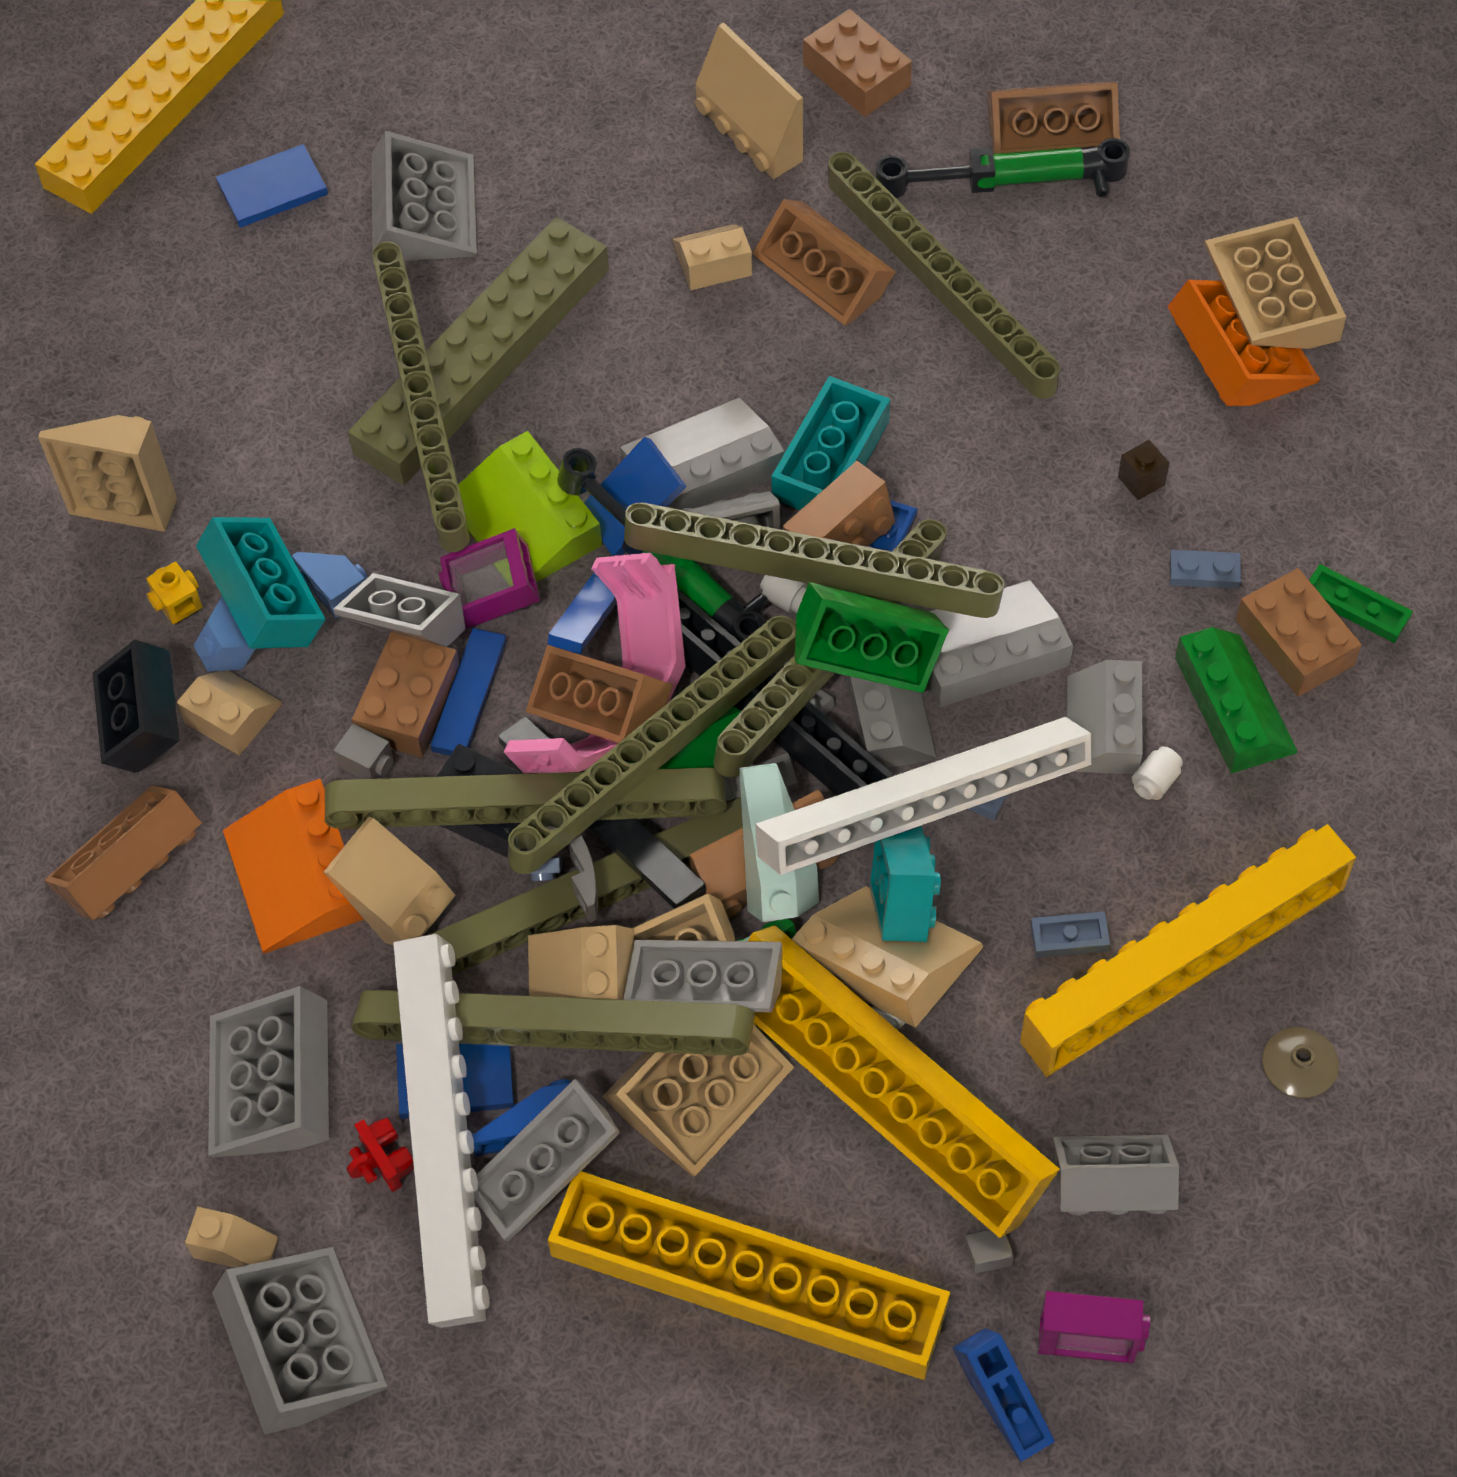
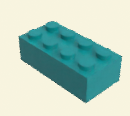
[771,376,890,510]
[196,517,325,649]

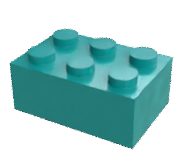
[869,825,941,942]

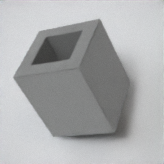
[333,723,393,779]

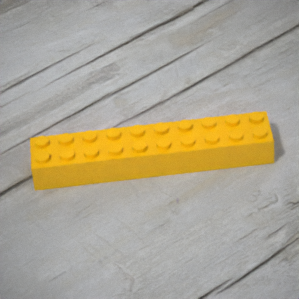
[35,0,284,214]
[1020,824,1356,1077]
[747,925,1060,1238]
[548,1171,950,1380]

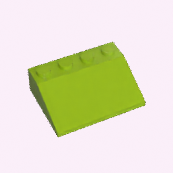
[446,431,602,587]

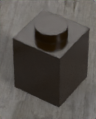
[1118,440,1169,500]

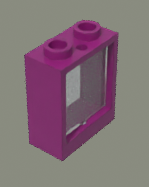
[438,528,541,629]
[1038,1291,1150,1364]

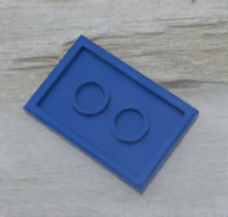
[216,144,328,228]
[584,437,687,556]
[396,1044,514,1119]

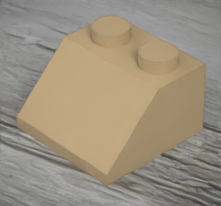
[673,224,752,291]
[176,671,282,756]

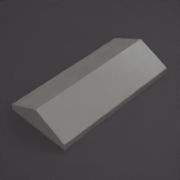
[623,940,783,1012]
[474,1079,620,1242]

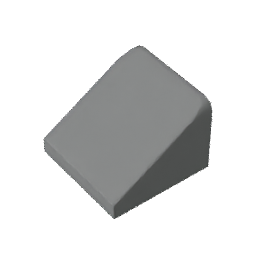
[965,1230,1014,1274]

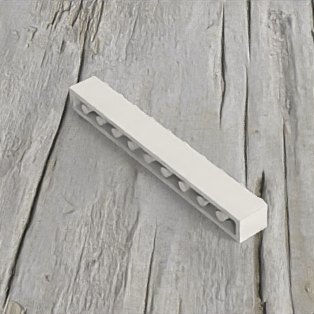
[755,717,1091,875]
[393,934,490,1328]

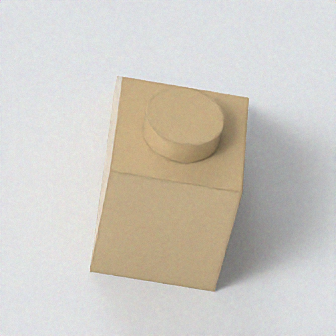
[185,1206,279,1268]

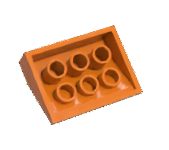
[1167,280,1320,406]
[223,778,364,954]

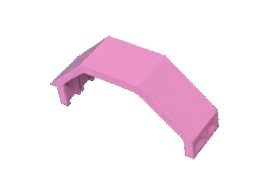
[504,553,685,774]

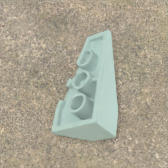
[739,763,819,922]

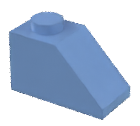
[291,552,368,618]
[193,596,255,672]

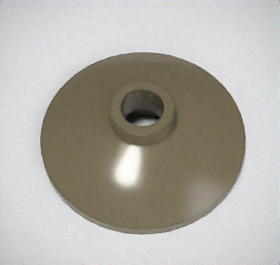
[1262,1027,1339,1098]

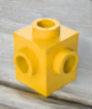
[146,561,203,625]

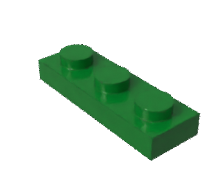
[1309,564,1413,643]

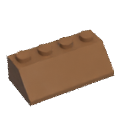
[987,81,1120,154]
[752,199,896,326]
[525,645,673,743]
[44,785,202,921]
[690,789,840,918]

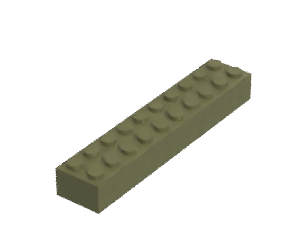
[347,217,609,486]

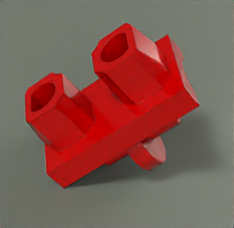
[346,1117,414,1192]

